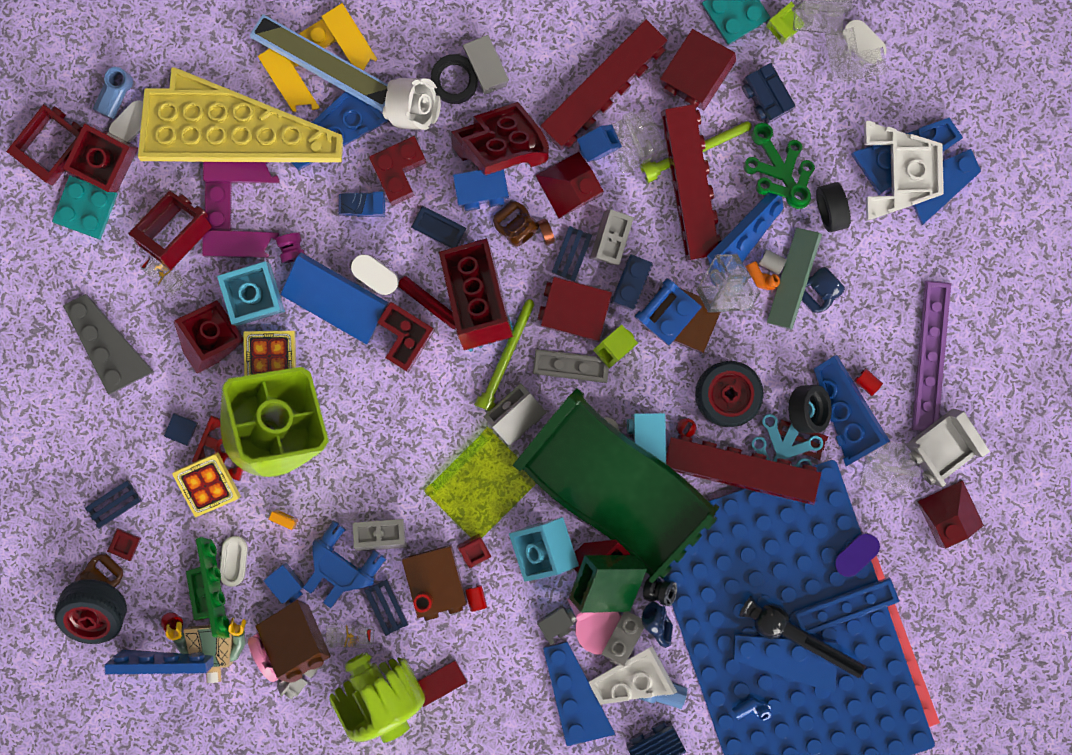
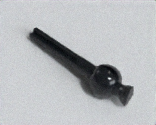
[739,596,866,678]

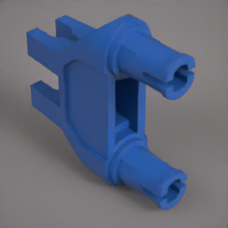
[303,520,387,608]

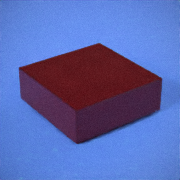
[107,528,141,561]
[457,534,492,569]

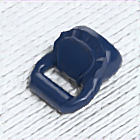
[802,267,845,313]
[641,602,673,648]

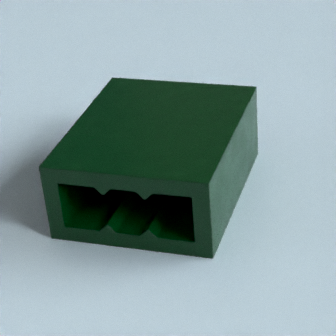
[569,555,647,613]

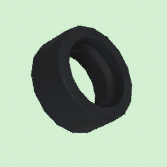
[431,54,478,104]
[816,182,851,232]
[788,385,832,433]

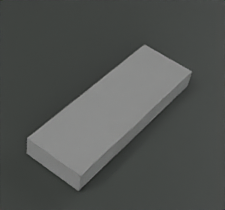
[533,349,609,383]

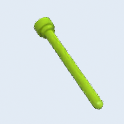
[640,121,752,183]
[474,299,534,412]

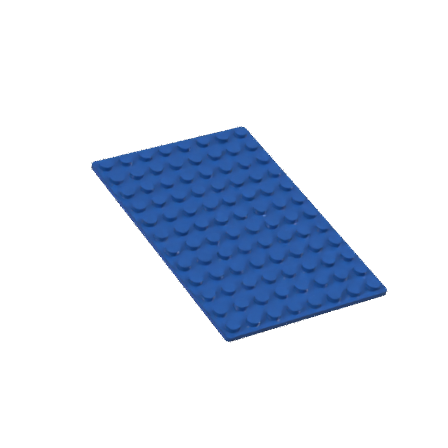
[663,460,935,755]

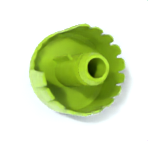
[329,652,425,743]

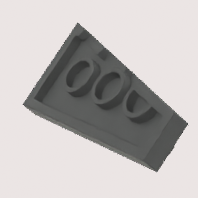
[63,294,154,395]

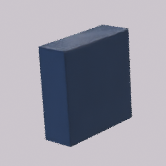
[164,413,198,446]

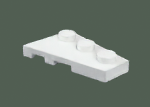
[589,646,677,705]

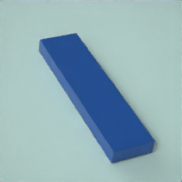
[793,577,900,634]

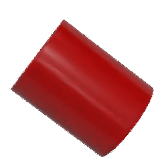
[854,368,883,396]
[465,585,487,612]
[413,592,433,612]

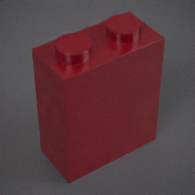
[660,29,736,111]
[537,277,612,342]

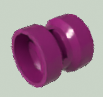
[276,233,305,263]

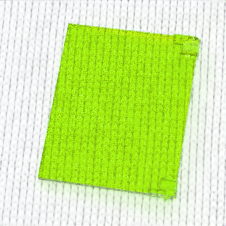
[424,427,536,538]

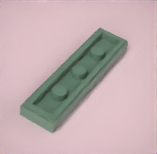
[767,228,822,330]

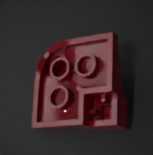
[451,102,549,175]

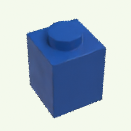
[577,124,622,162]
[263,563,305,604]

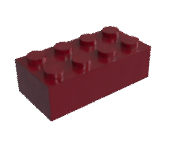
[439,238,513,351]

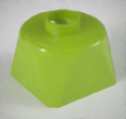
[220,367,329,477]

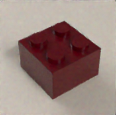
[63,123,138,192]

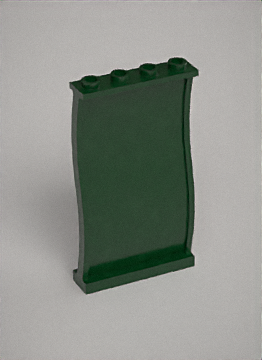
[512,388,719,583]

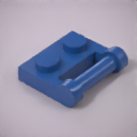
[634,278,702,346]

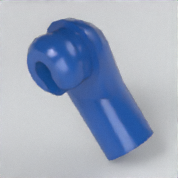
[732,698,772,720]

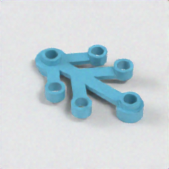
[751,401,823,467]

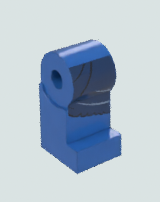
[338,192,385,217]

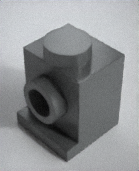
[537,605,577,645]

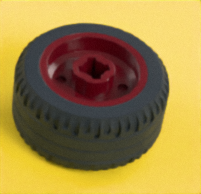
[695,361,764,427]
[54,579,127,644]

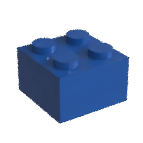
[453,169,509,211]

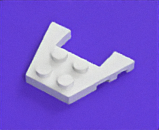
[864,121,944,220]

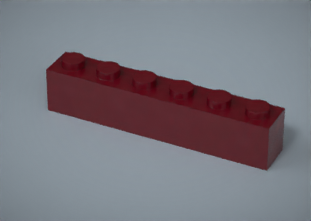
[540,19,668,150]
[661,104,722,260]
[666,435,821,505]

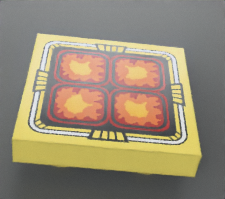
[243,331,296,376]
[172,452,241,518]

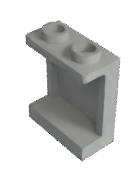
[906,409,990,488]

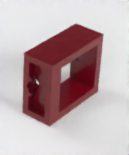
[6,104,82,186]
[128,190,212,270]

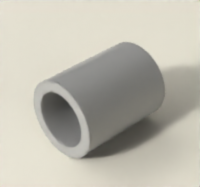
[758,249,787,275]

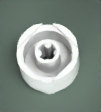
[383,78,441,130]

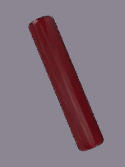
[398,276,456,330]

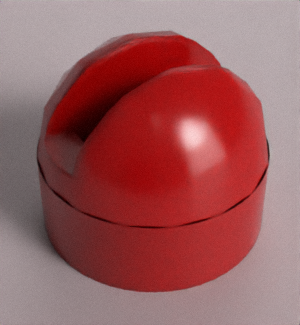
[676,418,697,437]
[160,612,183,632]

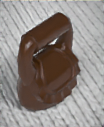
[493,201,539,247]
[75,554,124,587]

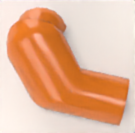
[745,261,780,291]

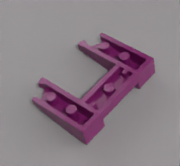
[202,162,280,258]

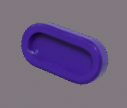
[834,533,880,577]

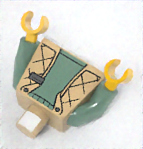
[166,618,246,683]

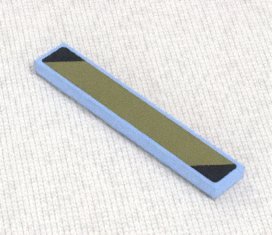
[250,14,388,112]

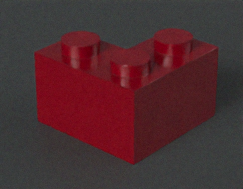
[369,135,427,206]
[377,302,435,372]

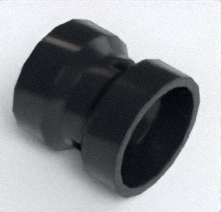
[643,577,677,607]

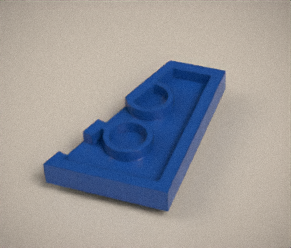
[913,149,981,225]

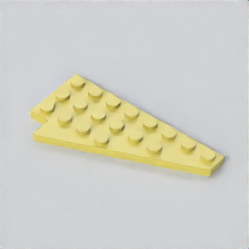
[138,68,343,162]

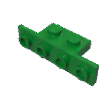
[186,537,230,639]

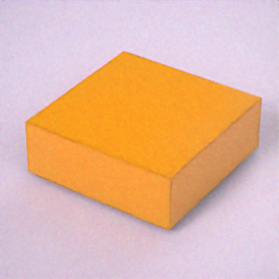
[268,510,298,530]

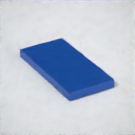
[280,252,389,345]

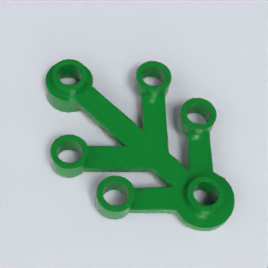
[743,123,815,209]

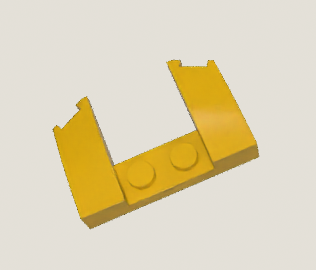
[258,3,377,112]

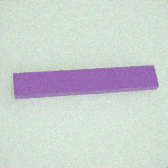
[912,281,951,431]

